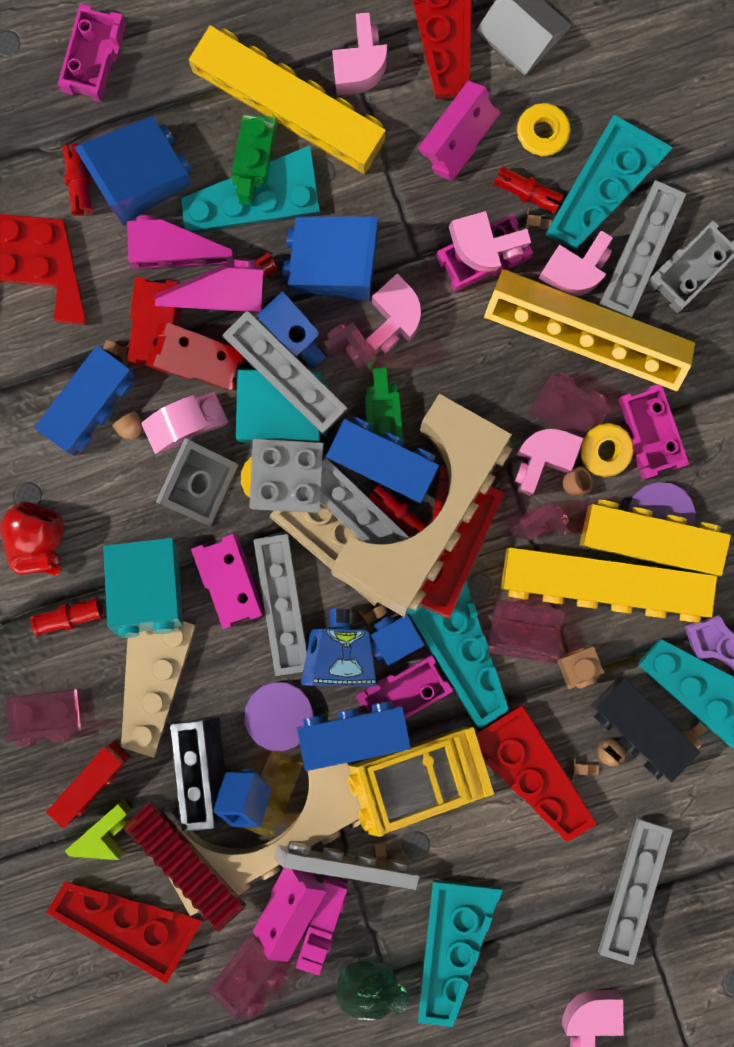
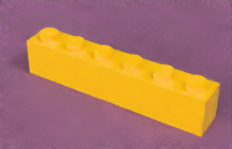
[189,25,386,175]
[484,269,695,391]
[501,548,717,623]

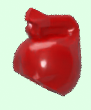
[0,501,64,577]

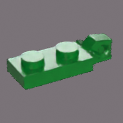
[231,115,278,206]
[365,367,404,448]

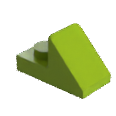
[65,799,133,860]

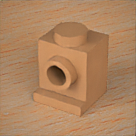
[556,645,604,689]

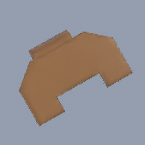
[525,208,552,230]
[103,340,130,365]
[357,604,388,631]
[682,720,708,749]
[573,757,599,781]
[368,842,391,863]

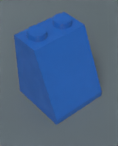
[75,116,192,225]
[282,217,378,301]

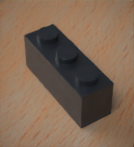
[591,676,701,782]
[170,718,226,831]

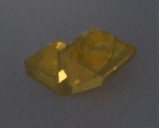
[243,751,303,839]

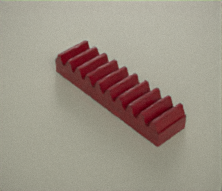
[124,800,246,932]

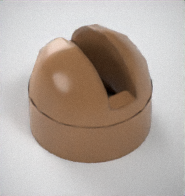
[112,411,143,440]
[562,467,593,496]
[597,738,626,767]

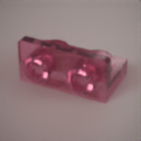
[324,322,380,374]
[528,373,612,438]
[506,502,570,540]
[488,600,565,664]
[4,690,81,747]
[208,935,292,1020]

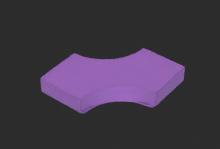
[684,615,734,671]

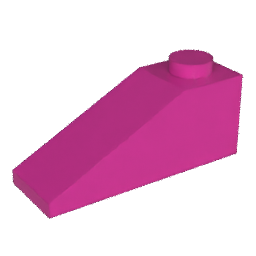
[127,215,235,270]
[155,258,263,312]

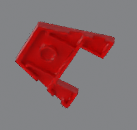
[0,214,87,326]

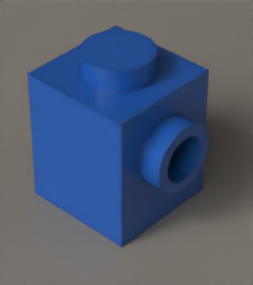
[371,614,424,665]
[213,769,272,828]

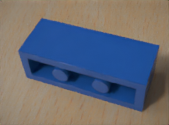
[34,345,135,456]
[326,417,439,503]
[296,701,411,771]

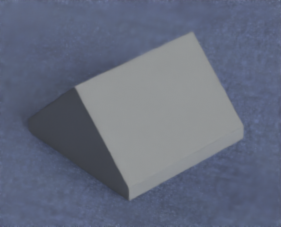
[476,0,571,76]
[156,439,239,527]

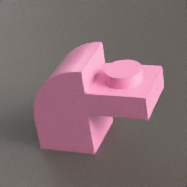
[332,13,387,96]
[449,211,531,272]
[537,231,613,297]
[366,273,421,355]
[141,392,229,454]
[515,429,583,496]
[562,990,624,1047]

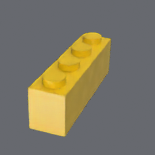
[579,499,731,576]

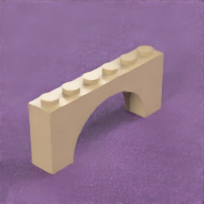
[332,394,512,617]
[169,762,361,916]

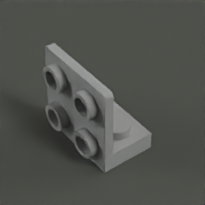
[249,439,323,513]

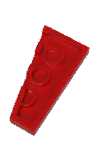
[412,0,471,99]
[419,466,504,619]
[475,704,597,842]
[46,881,203,984]

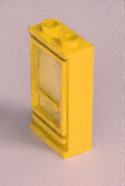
[348,727,494,837]

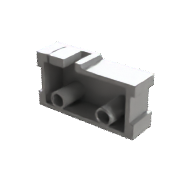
[647,220,734,314]

